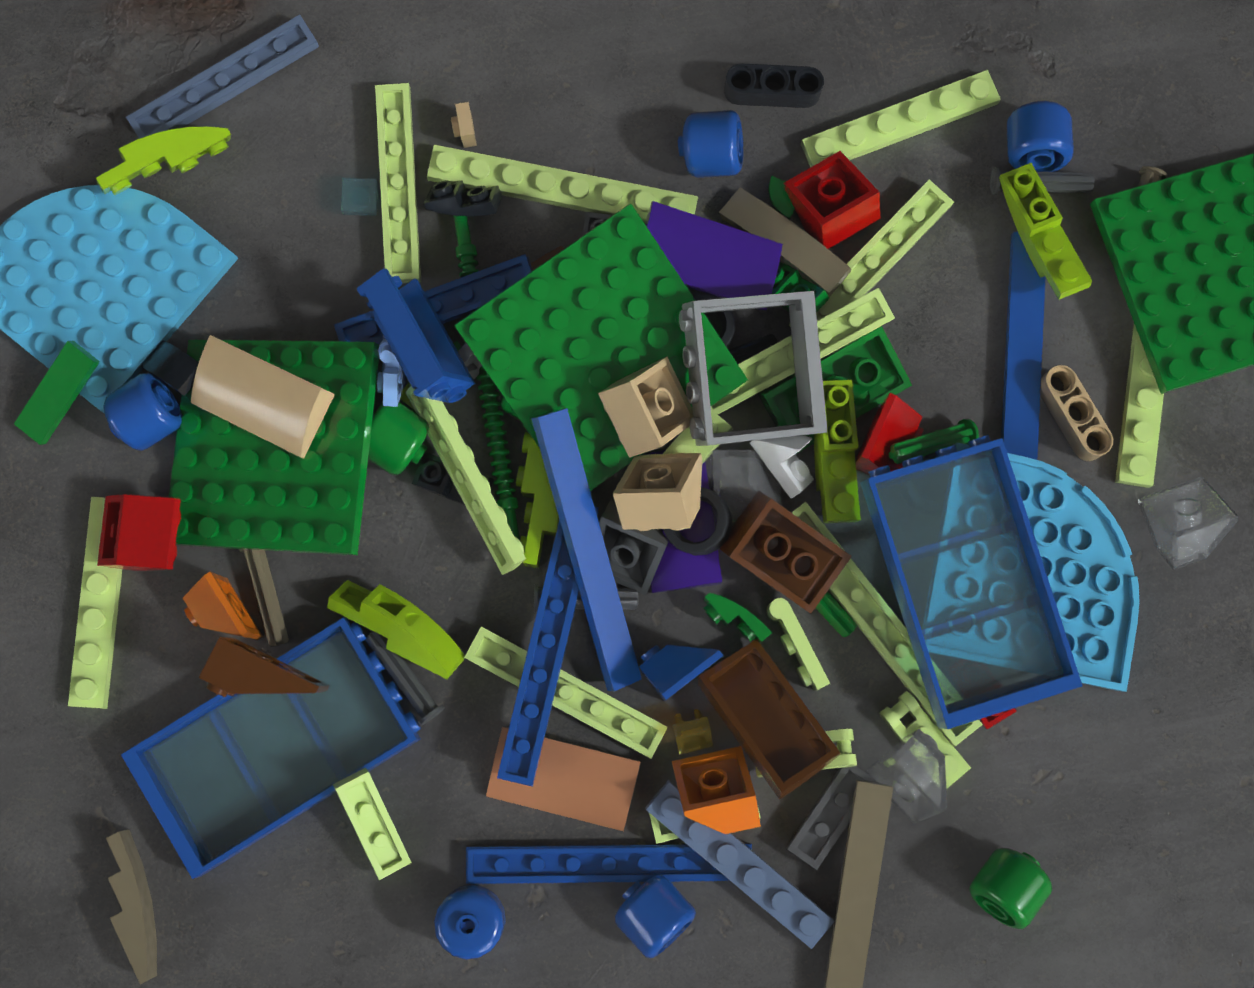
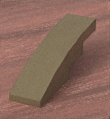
[719,187,851,296]
[106,829,157,984]

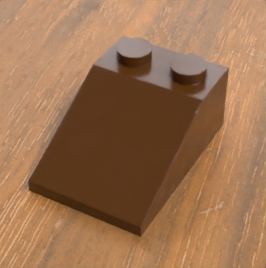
[720,490,852,614]
[199,637,330,697]

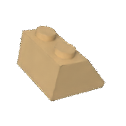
[598,357,693,458]
[613,453,702,531]

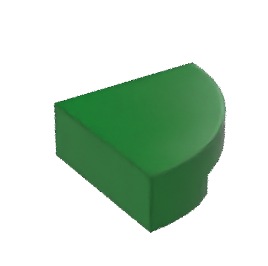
[768,176,795,220]

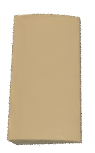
[191,335,335,459]

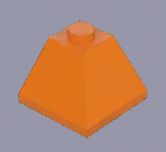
[183,572,263,640]
[672,746,761,834]

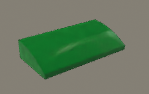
[757,326,912,454]

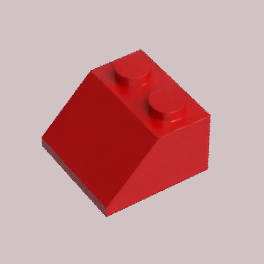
[784,151,881,249]
[855,393,924,475]

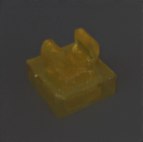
[673,709,713,755]

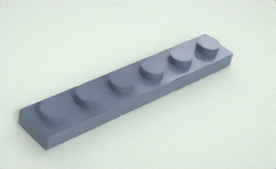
[126,14,319,139]
[645,780,835,949]

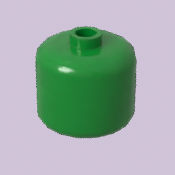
[368,401,429,475]
[969,848,1052,929]

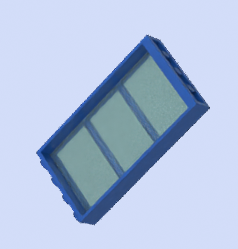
[860,435,1083,729]
[121,617,421,879]

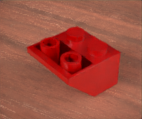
[97,494,181,571]

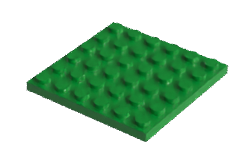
[1090,153,1254,394]
[454,203,748,491]
[169,340,379,555]

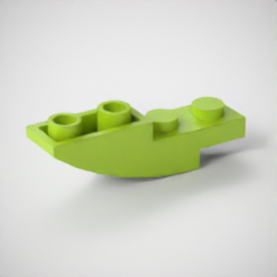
[96,127,231,195]
[999,163,1092,300]
[814,380,861,523]
[516,432,559,569]
[327,580,465,679]

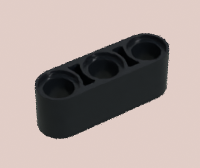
[724,63,824,108]

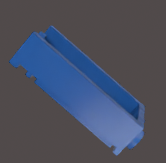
[357,268,476,403]

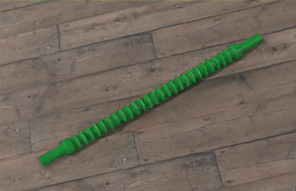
[453,215,520,540]

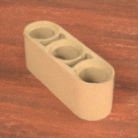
[1040,365,1113,461]

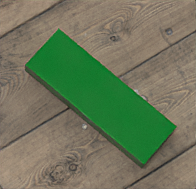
[14,341,100,445]

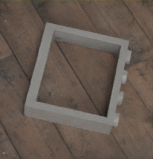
[679,291,827,446]

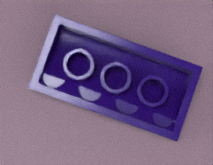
[645,201,783,310]
[642,450,722,593]

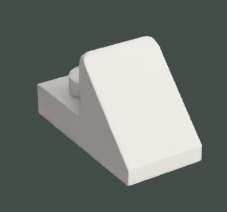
[750,435,814,499]

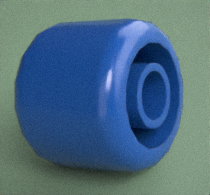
[1007,101,1074,172]
[678,110,744,178]
[103,373,183,451]
[615,875,696,958]
[434,885,506,959]

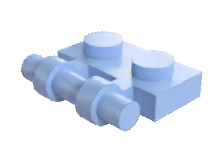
[377,335,407,407]

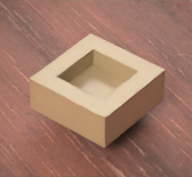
[451,102,477,148]

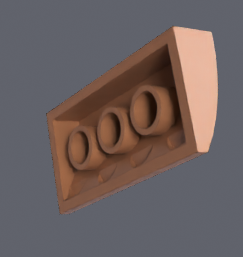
[486,727,641,831]

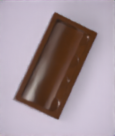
[698,639,840,800]

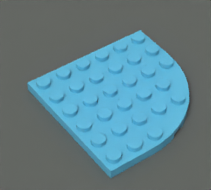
[0,185,238,413]
[921,443,1139,692]

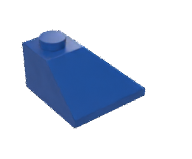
[639,645,724,701]

